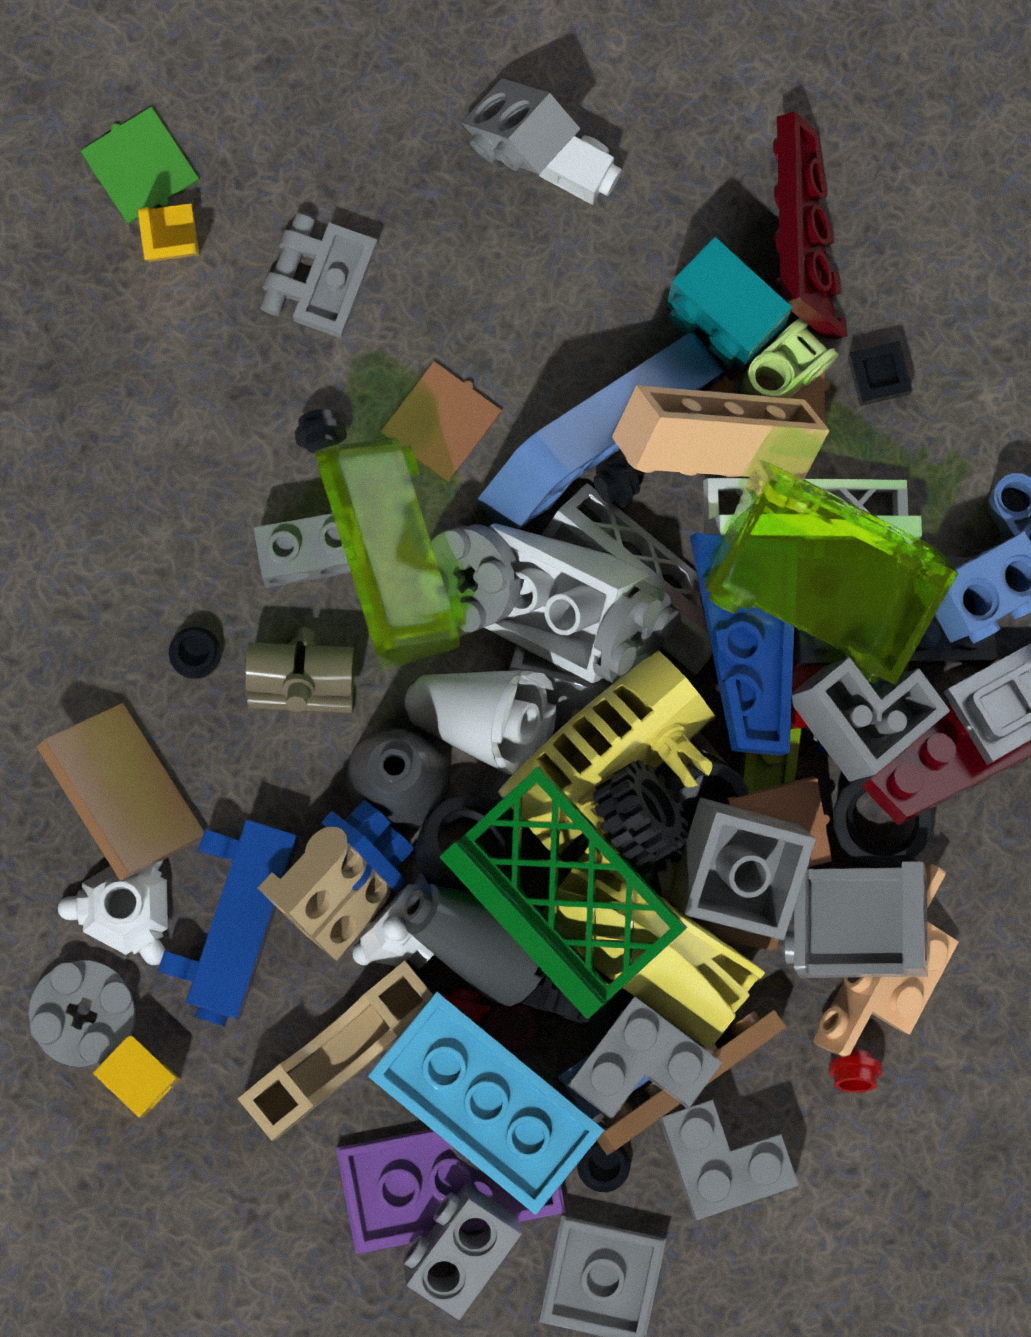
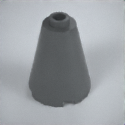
[345,727,450,831]
[403,884,542,1007]

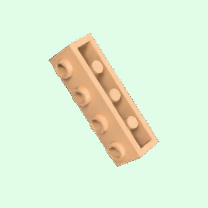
[612,385,830,479]

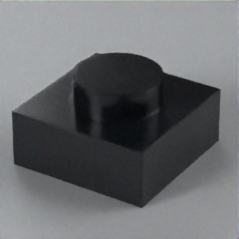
[848,341,912,406]

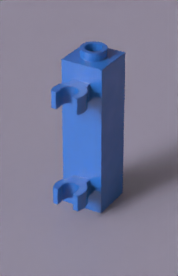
[158,819,299,1027]

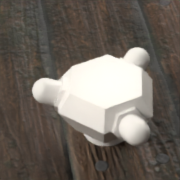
[58,859,168,965]
[352,873,434,969]

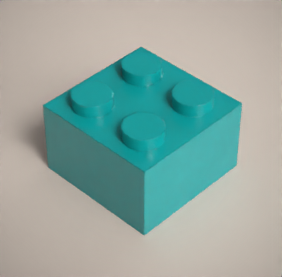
[667,237,792,374]

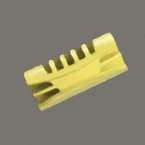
[498,651,715,858]
[542,846,765,1050]

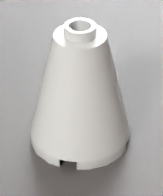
[405,670,556,775]

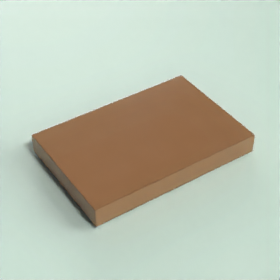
[37,703,204,881]

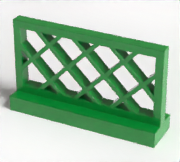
[439,766,688,1019]

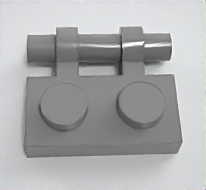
[260,213,378,339]

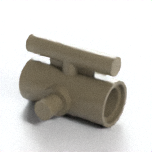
[246,627,355,714]

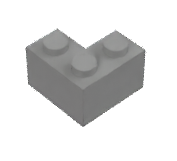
[791,657,950,782]
[567,997,722,1118]
[660,1100,799,1220]

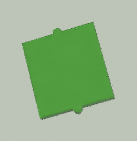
[80,107,199,225]

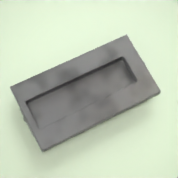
[943,643,1031,765]

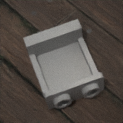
[785,861,928,978]

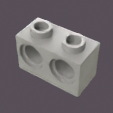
[461,78,580,174]
[253,509,368,588]
[403,1183,522,1320]

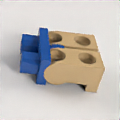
[258,800,414,961]

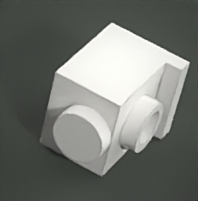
[539,135,622,205]

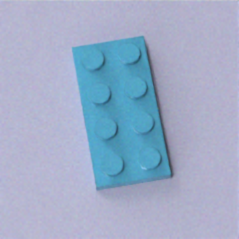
[367,991,604,1215]

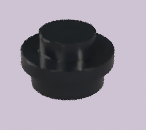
[294,409,347,454]
[594,457,640,508]
[169,627,221,679]
[577,1140,630,1192]

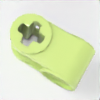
[740,318,839,398]

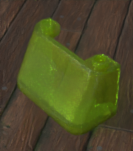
[704,459,958,685]

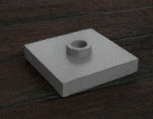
[539,1215,666,1337]

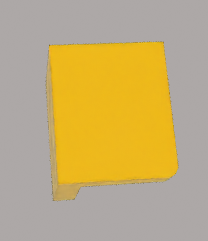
[138,204,199,262]
[93,1036,180,1118]

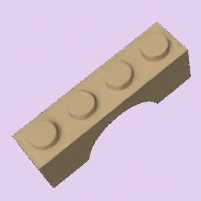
[238,960,433,1141]

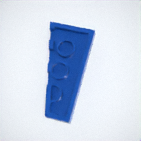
[690,533,797,756]

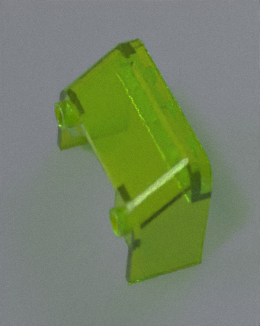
[314,437,466,672]

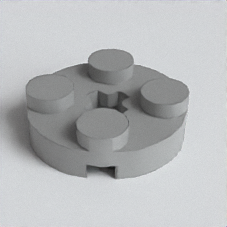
[418,524,521,632]
[593,582,681,684]
[28,960,136,1067]

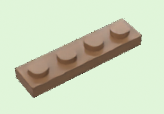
[597,1010,786,1155]

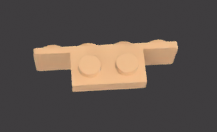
[813,859,959,1057]

